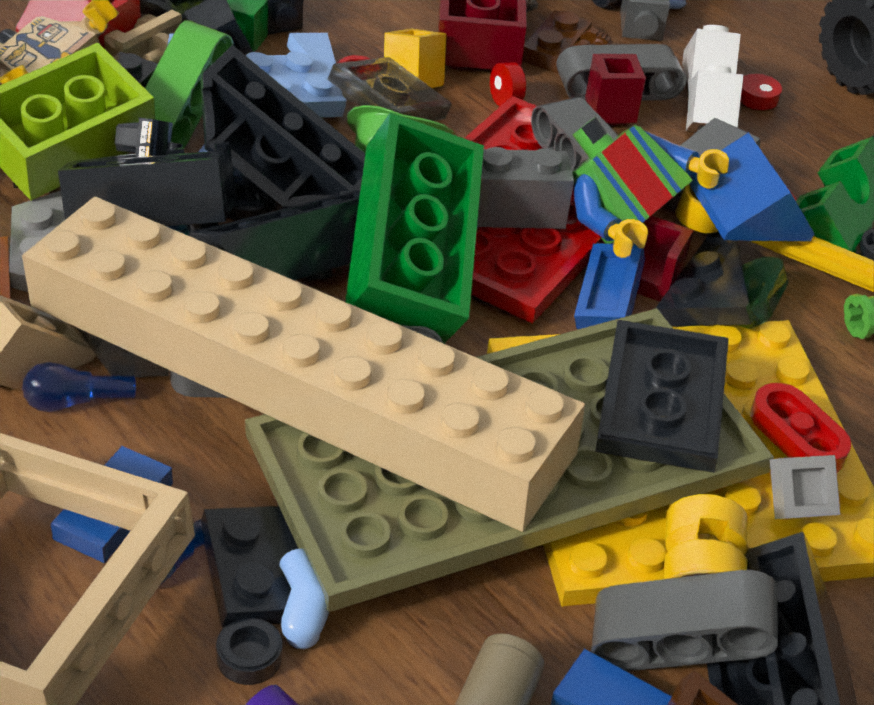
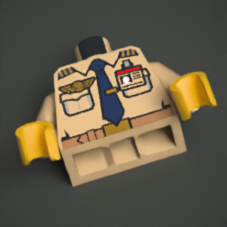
[0,0,119,85]

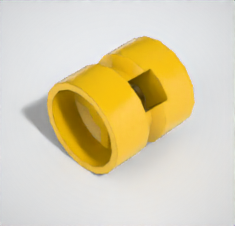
[664,494,747,579]

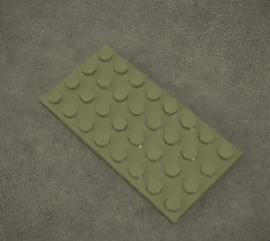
[245,308,774,612]

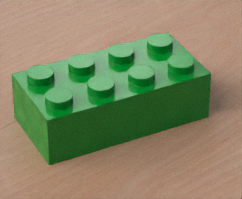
[345,112,484,344]

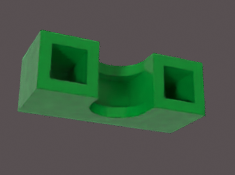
[796,136,874,253]

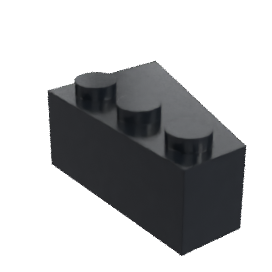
[58,142,237,232]

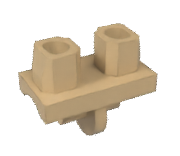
[104,10,182,63]

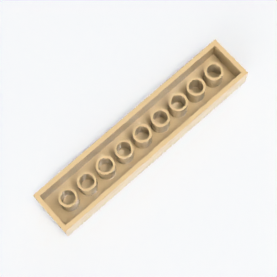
[22,196,585,532]

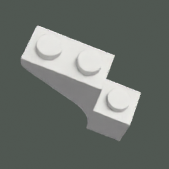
[682,25,743,132]

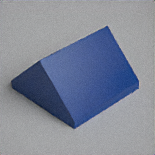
[689,132,814,241]

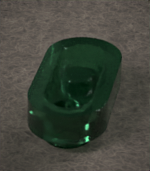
[738,257,789,329]

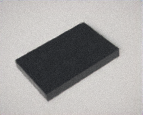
[595,320,729,473]

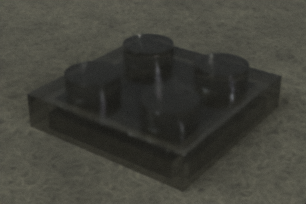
[327,57,452,121]

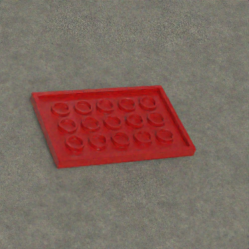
[464,96,605,324]

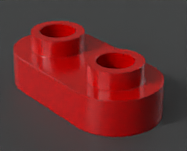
[750,383,851,473]

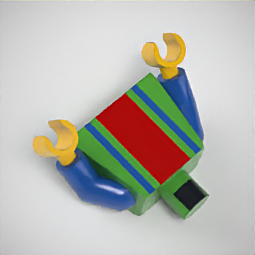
[572,117,729,258]

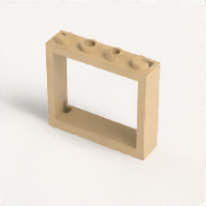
[0,433,195,705]

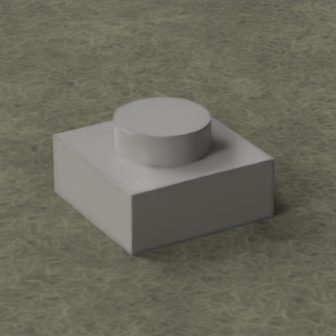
[770,455,840,519]

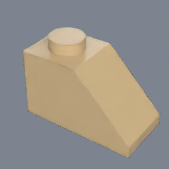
[0,295,98,392]

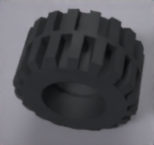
[819,0,874,95]

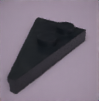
[655,231,754,326]

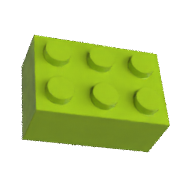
[0,43,155,201]

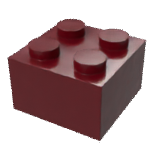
[437,0,527,71]

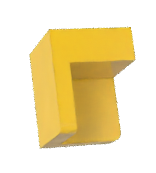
[384,28,446,91]

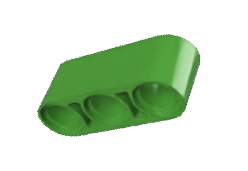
[145,20,233,148]

